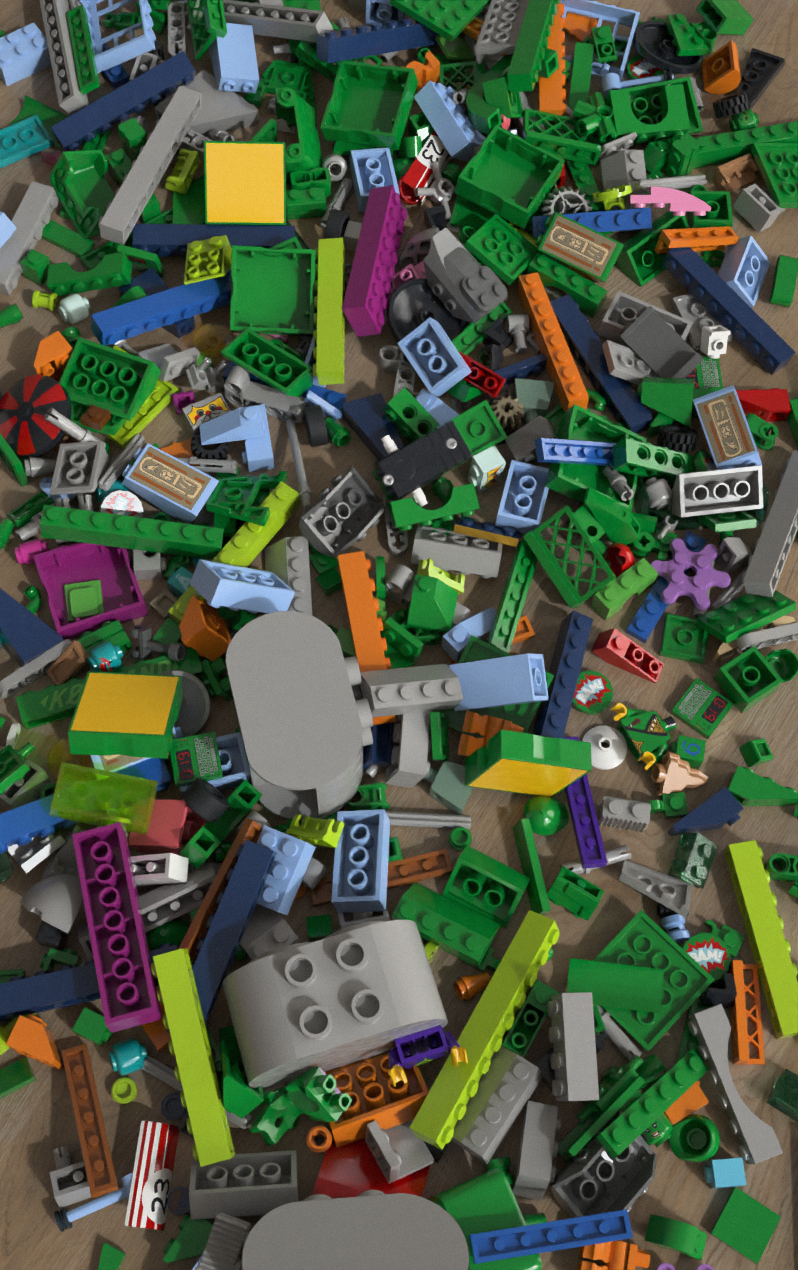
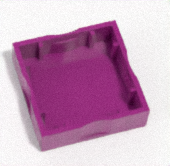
[33,543,148,640]

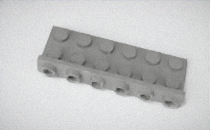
[473,0,529,64]

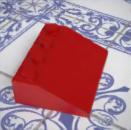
[312,1135,430,1199]

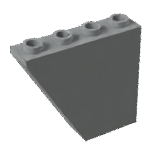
[155,70,259,137]

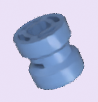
[660,914,690,943]

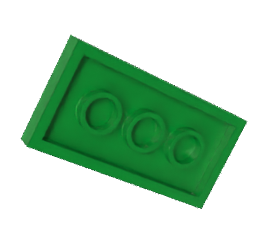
[697,590,796,644]

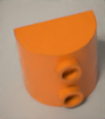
[701,40,741,95]

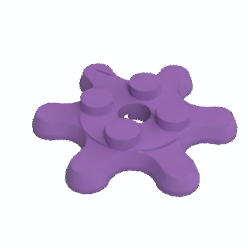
[650,538,731,610]

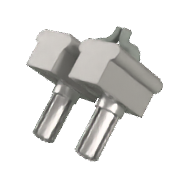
[185,357,228,393]

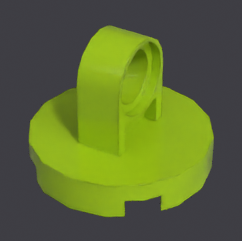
[592,184,632,211]

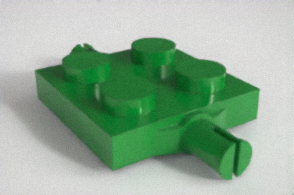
[0,742,35,795]
[576,1055,644,1124]

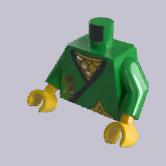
[610,703,676,770]

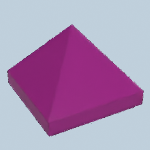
[172,390,195,415]

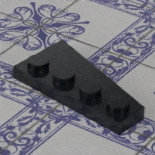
[736,48,785,109]

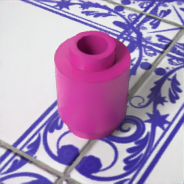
[14,538,49,565]

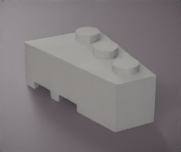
[512,1101,561,1201]

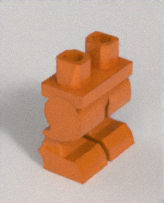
[402,51,440,103]
[457,710,524,756]
[576,1241,651,1270]

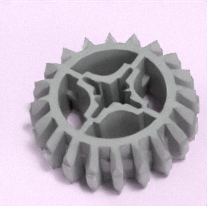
[540,186,593,216]

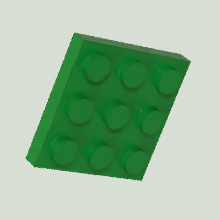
[464,213,538,285]

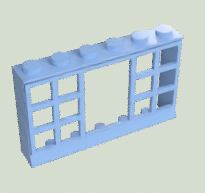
[80,0,156,74]
[561,0,640,81]

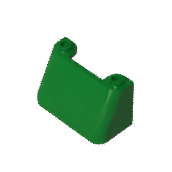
[275,87,322,183]
[49,150,115,238]
[428,1168,542,1270]

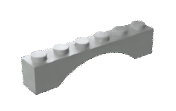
[688,1004,783,1164]

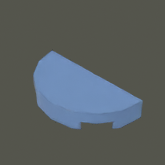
[304,390,343,420]

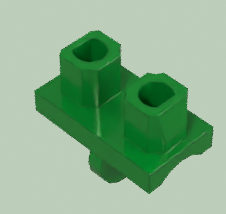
[136,1,168,35]
[217,606,256,631]
[201,657,233,701]

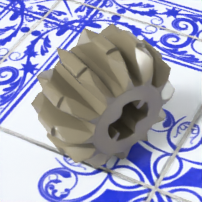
[490,395,524,431]

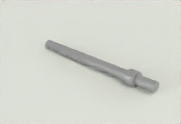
[286,419,312,511]

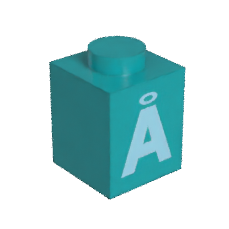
[167,566,193,598]

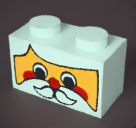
[468,445,506,492]

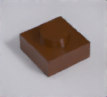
[81,404,111,431]

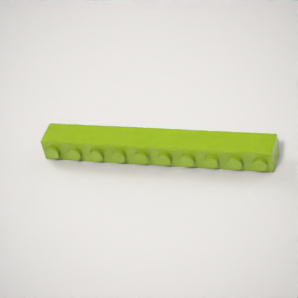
[409,910,560,1150]

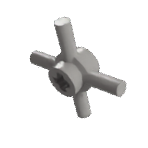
[414,162,457,221]

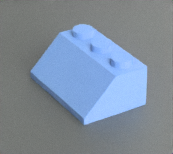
[349,147,400,212]
[718,235,771,307]

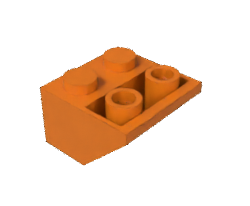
[34,331,73,382]

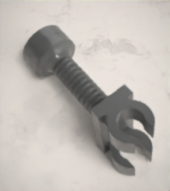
[130,625,186,662]

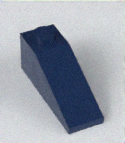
[668,787,744,836]

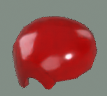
[397,175,421,205]
[605,543,635,577]

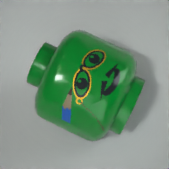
[729,109,759,132]

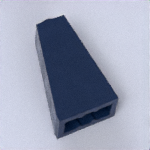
[118,268,196,338]
[342,393,404,461]
[0,588,64,667]

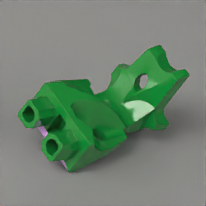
[249,1066,352,1146]

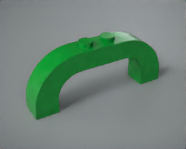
[466,48,559,135]

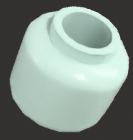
[58,293,91,324]

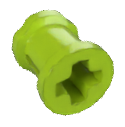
[32,290,58,312]

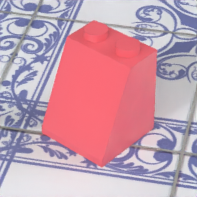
[128,799,208,856]

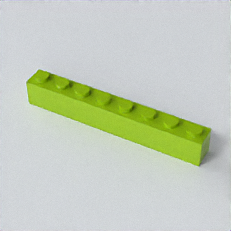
[313,238,345,385]
[168,481,301,624]
[723,840,798,1039]
[151,948,235,1167]

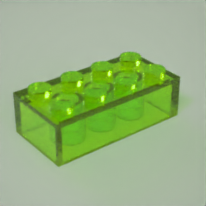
[49,762,158,835]

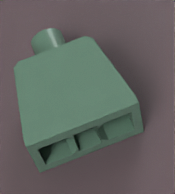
[513,378,554,425]
[422,761,474,815]

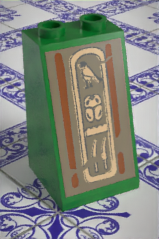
[535,212,624,283]

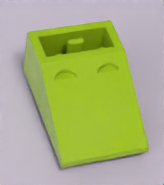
[184,235,232,285]

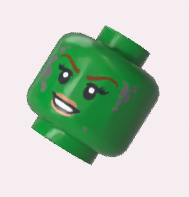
[641,1113,673,1147]

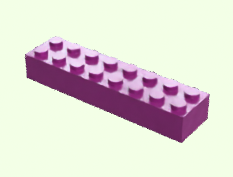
[342,185,407,337]
[72,822,162,1033]

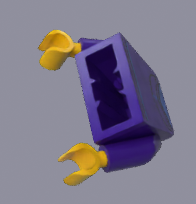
[388,1025,468,1087]

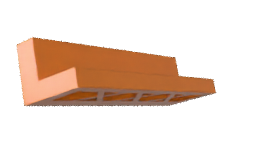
[655,226,739,254]
[727,960,765,1065]

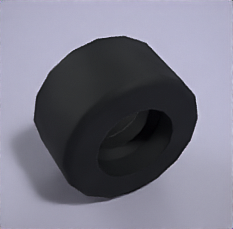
[183,778,229,823]

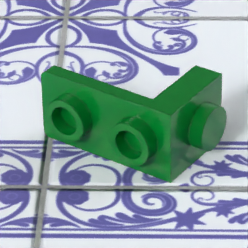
[40,948,82,973]

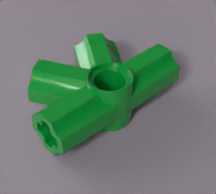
[572,92,617,145]

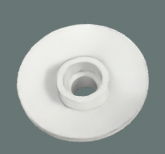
[582,725,627,770]

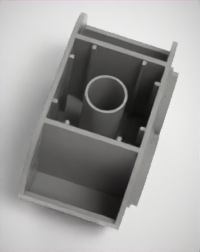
[226,611,373,821]
[222,920,448,1088]
[242,1190,469,1270]

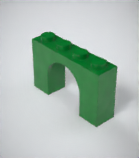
[605,84,690,143]

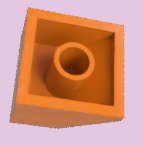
[179,595,231,661]
[6,1014,63,1071]

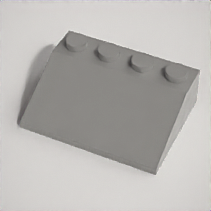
[452,1046,543,1164]

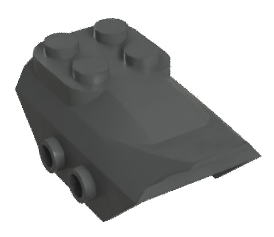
[423,227,508,324]
[299,465,384,557]
[551,1110,657,1218]

